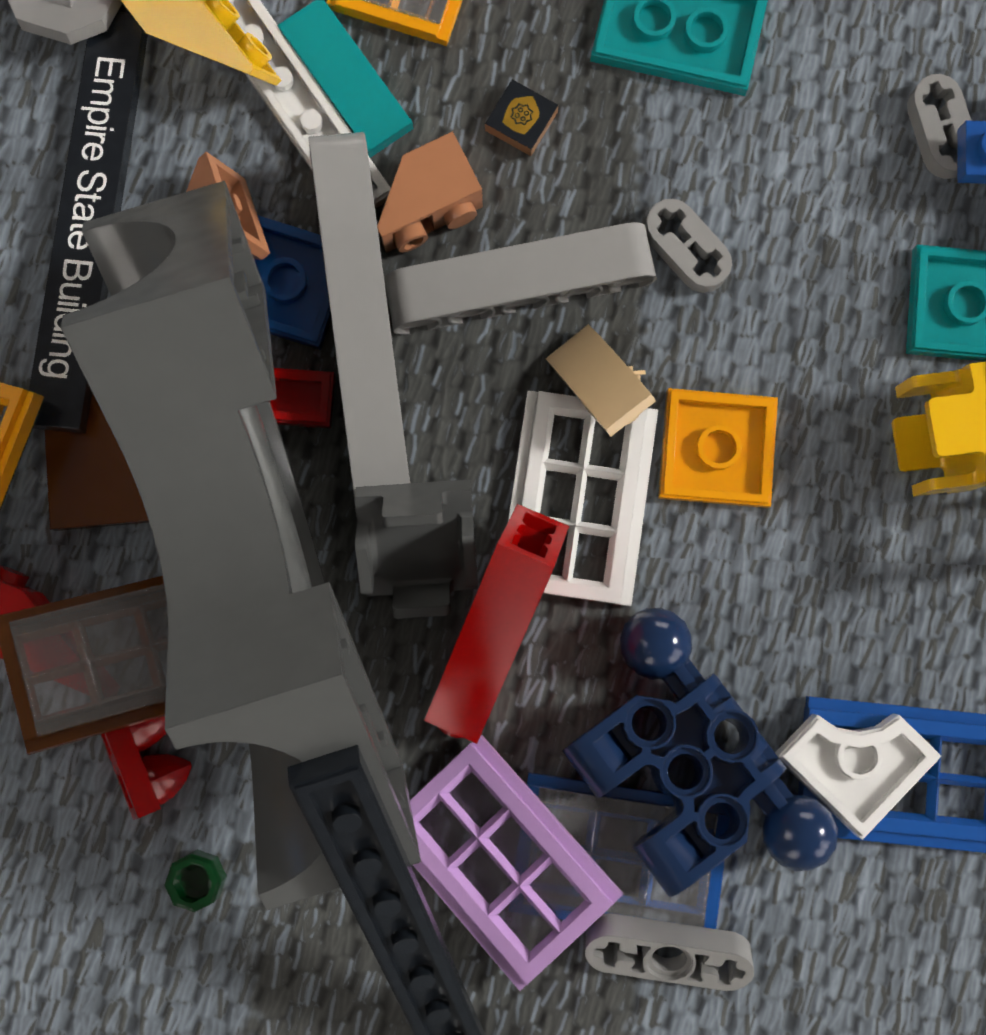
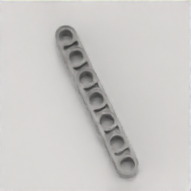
[308,132,410,517]

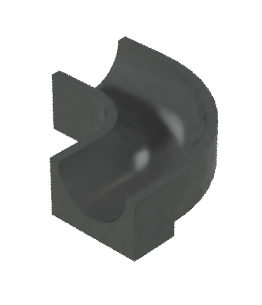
[60,181,421,910]

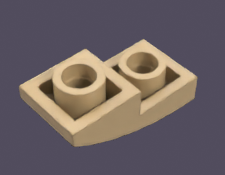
[545,324,656,437]

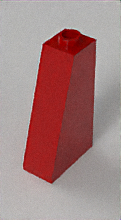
[424,504,569,744]

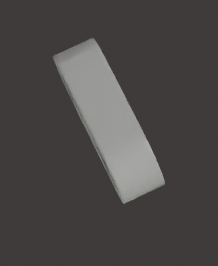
[907,74,972,179]
[645,198,732,293]

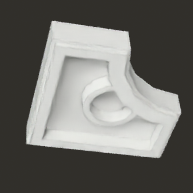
[775,714,941,840]

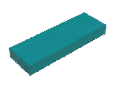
[277,0,414,158]

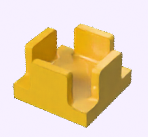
[891,361,986,497]

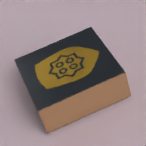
[485,79,559,156]

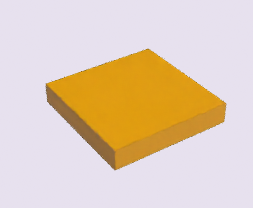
[658,388,778,508]

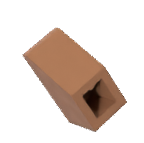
[377,131,483,253]

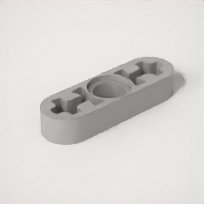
[585,913,754,991]

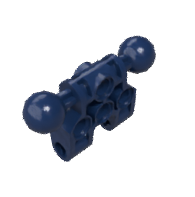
[562,608,838,897]

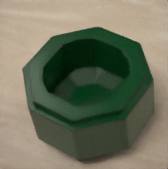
[164,849,227,913]

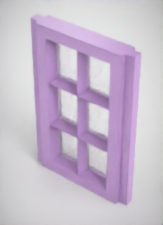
[410,735,623,991]

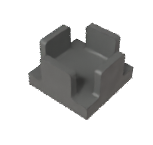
[354,479,478,619]

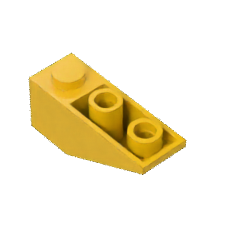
[121,0,281,86]

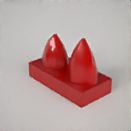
[100,716,192,820]

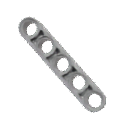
[384,222,657,335]

